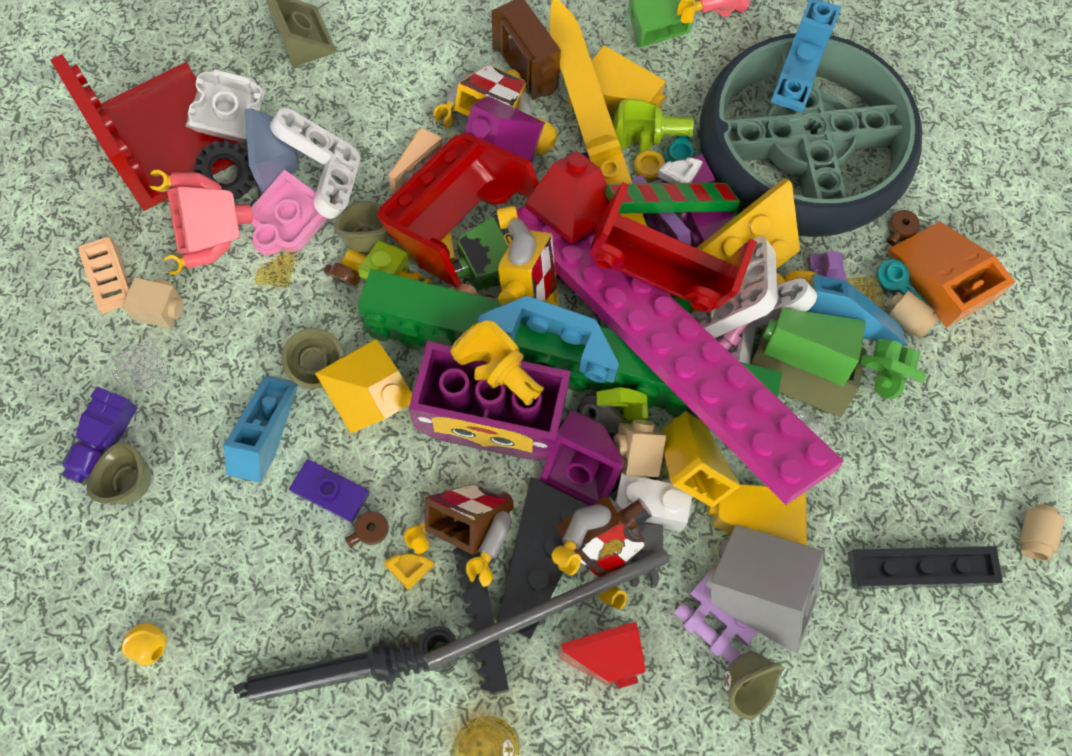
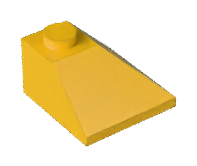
[315,339,412,433]

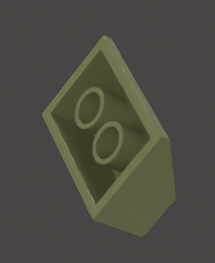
[750,324,866,417]

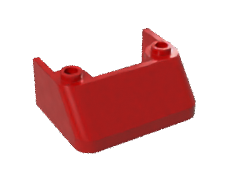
[378,133,539,288]
[589,182,757,312]

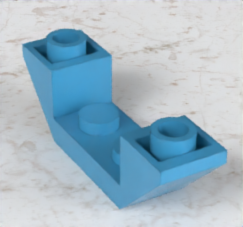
[771,0,841,113]
[477,296,619,383]

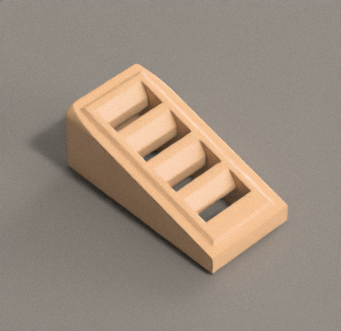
[388,128,443,193]
[78,237,130,314]

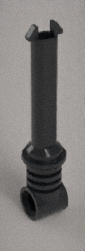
[233,626,460,702]

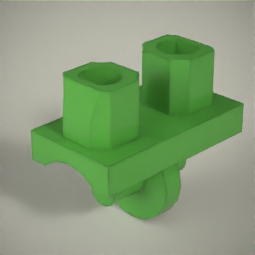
[860,339,926,399]

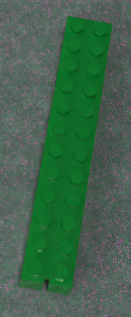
[357,269,783,422]

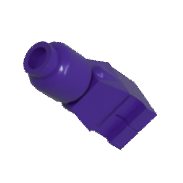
[62,386,138,484]

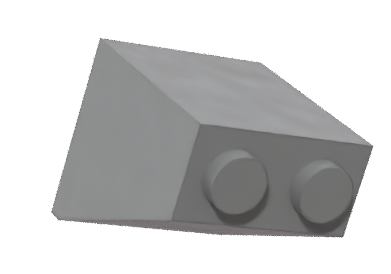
[706,525,824,653]

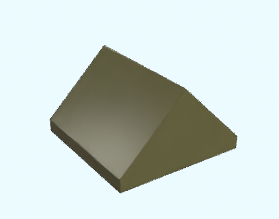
[266,0,337,67]

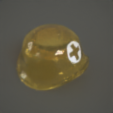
[452,716,520,756]

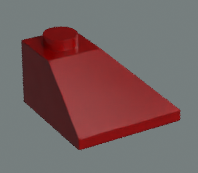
[525,151,609,244]
[558,621,646,690]

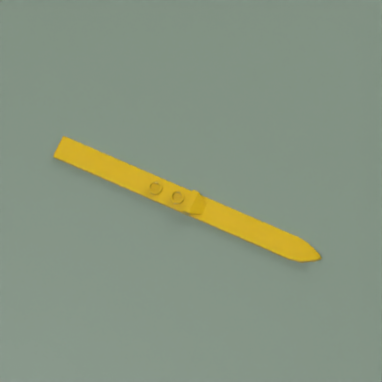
[549,0,670,295]

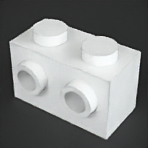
[615,473,692,532]

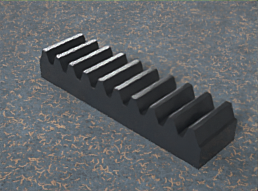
[848,546,1003,590]
[453,547,509,695]

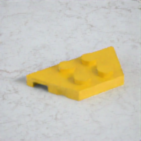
[697,178,800,280]

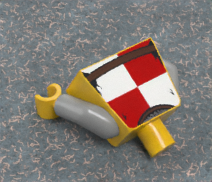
[434,65,532,128]
[496,206,557,306]

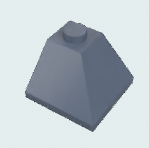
[245,108,304,194]

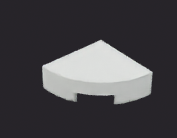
[657,158,703,183]

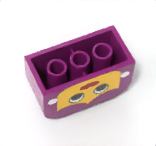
[409,341,571,460]

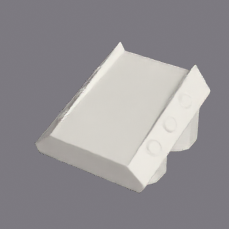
[185,69,265,143]

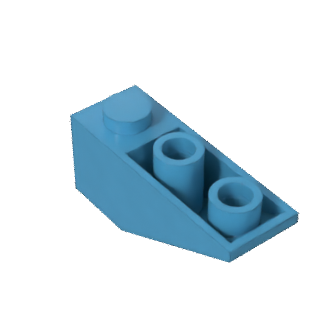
[806,274,906,347]

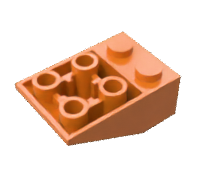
[887,221,1016,328]

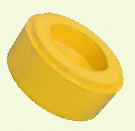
[633,150,665,182]

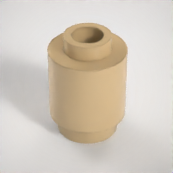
[886,291,939,339]
[1019,505,1065,561]

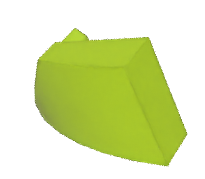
[597,387,649,422]

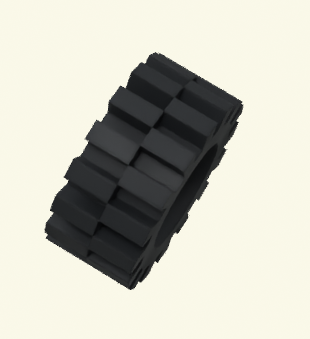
[194,140,254,200]

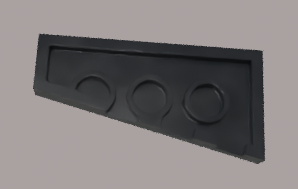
[497,477,590,640]

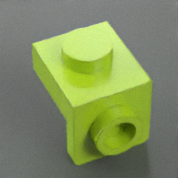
[358,240,409,279]

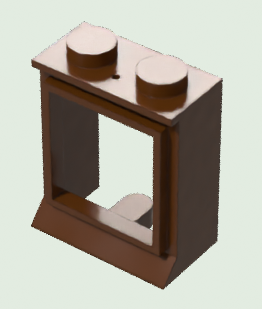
[491,0,561,101]

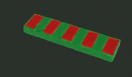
[605,183,740,214]

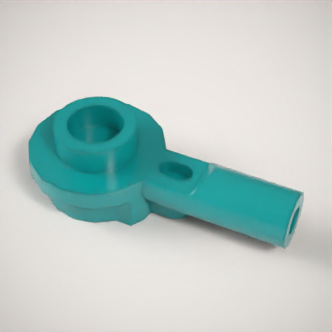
[664,116,696,163]
[876,259,932,308]

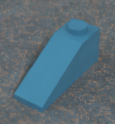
[223,375,298,483]

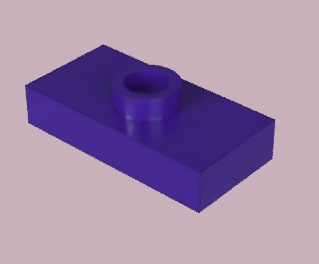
[289,459,370,524]

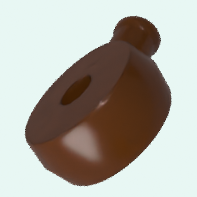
[887,210,920,246]
[324,263,361,288]
[345,511,389,548]

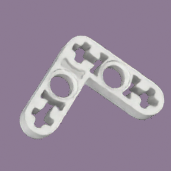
[270,108,360,219]
[690,237,777,338]
[728,278,817,364]

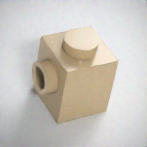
[122,277,184,329]
[613,419,666,477]

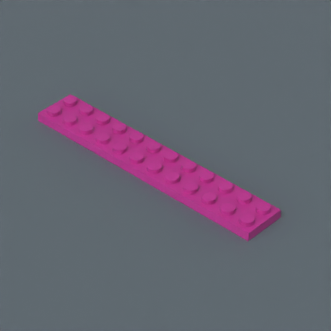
[516,206,844,505]

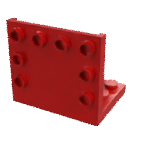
[50,54,243,211]

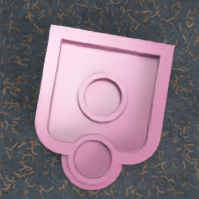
[251,170,328,255]

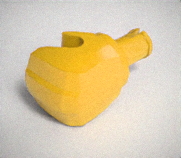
[451,321,544,406]

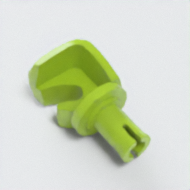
[612,99,694,153]

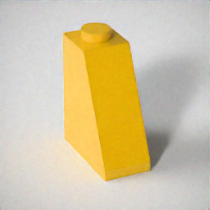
[568,45,666,114]
[661,411,740,507]
[707,484,807,546]

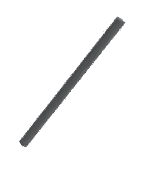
[424,549,670,670]

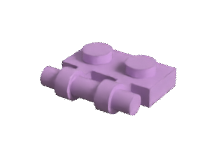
[674,572,758,664]

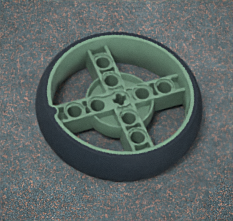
[699,33,922,237]

